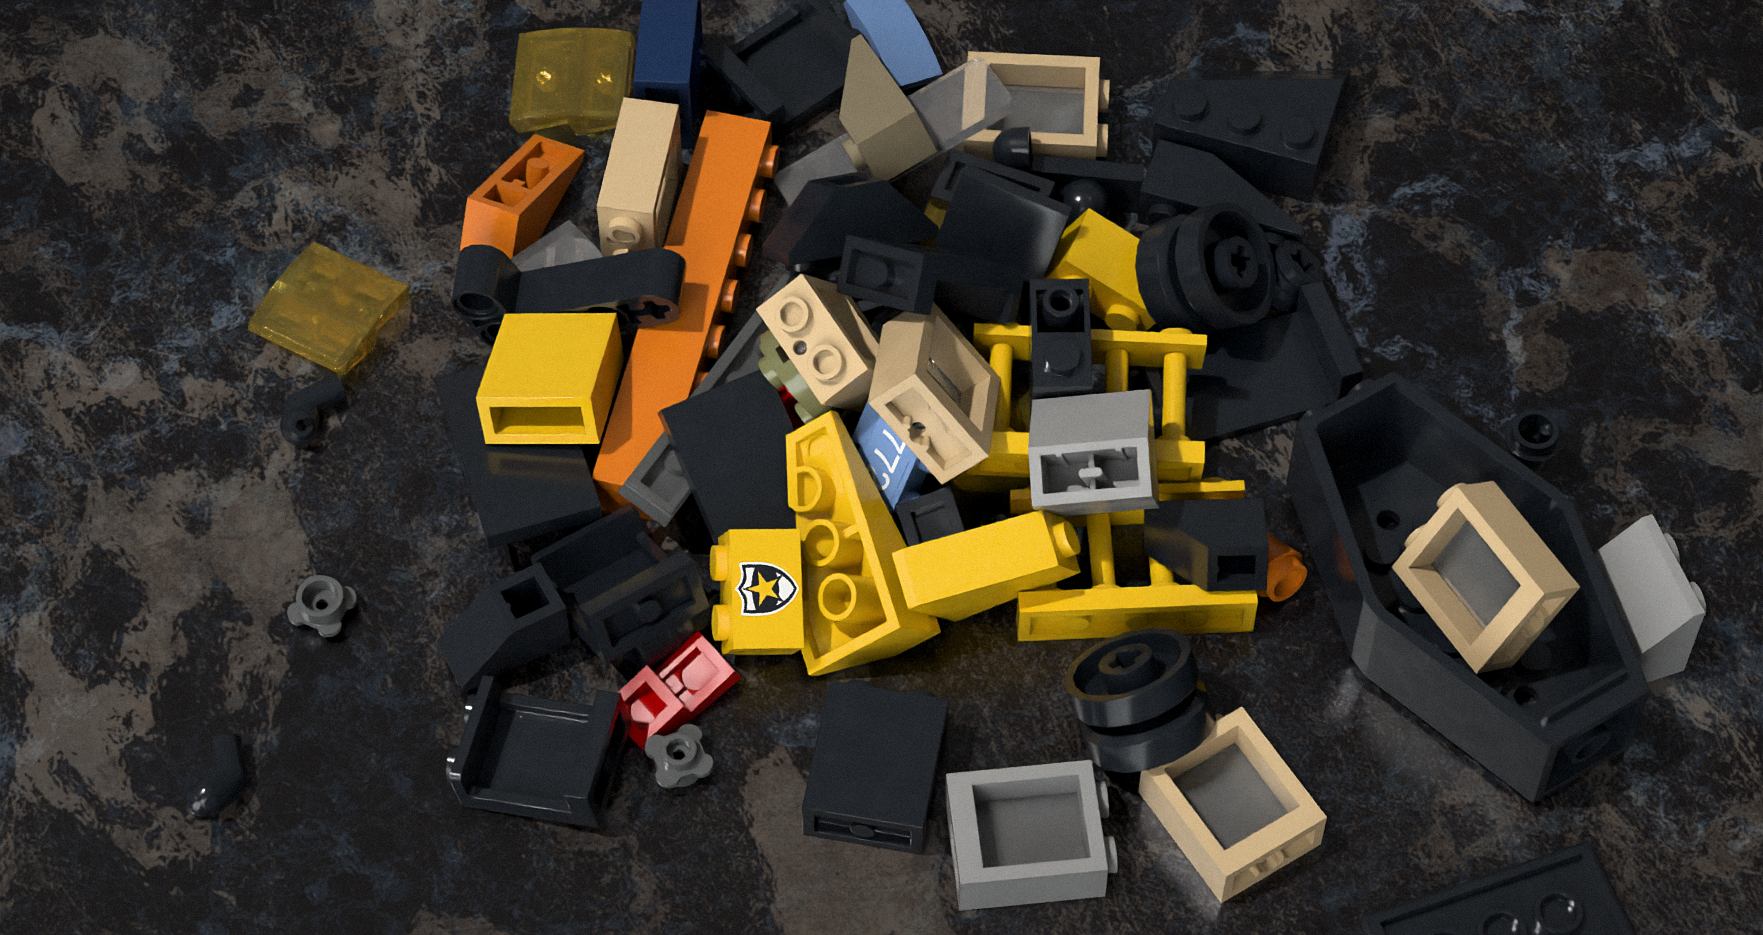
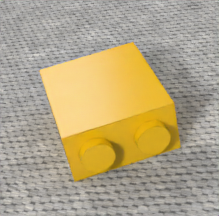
[476,313,625,444]

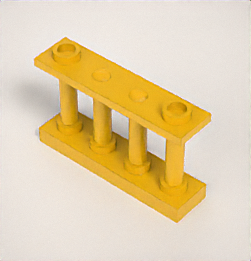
[967,321,1207,484]
[1009,477,1258,641]

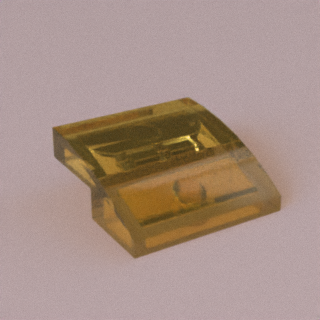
[509,28,635,136]
[248,242,409,375]

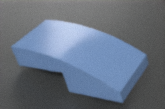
[843,0,943,91]

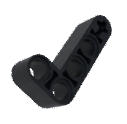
[450,244,687,348]

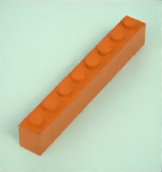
[592,110,780,521]

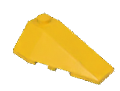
[786,410,941,676]

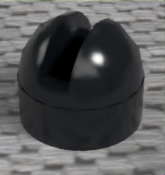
[992,126,1032,171]

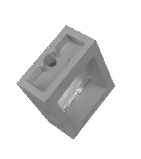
[945,760,1118,911]

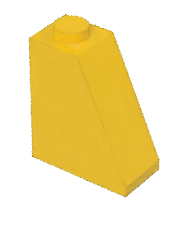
[892,510,1081,622]

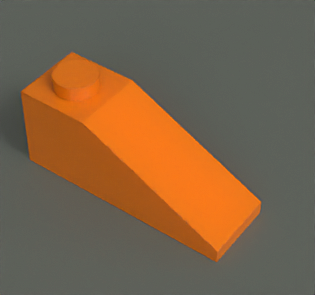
[460,134,585,267]

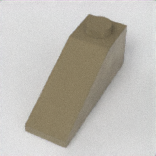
[839,34,937,181]

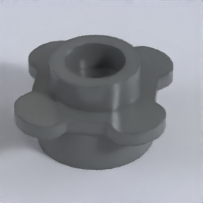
[287,575,357,637]
[645,724,713,788]

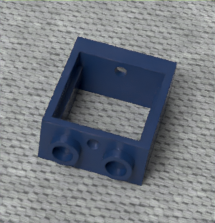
[633,0,704,149]

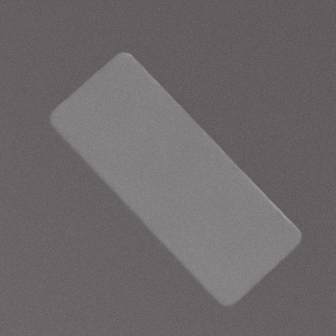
[774,57,1016,206]

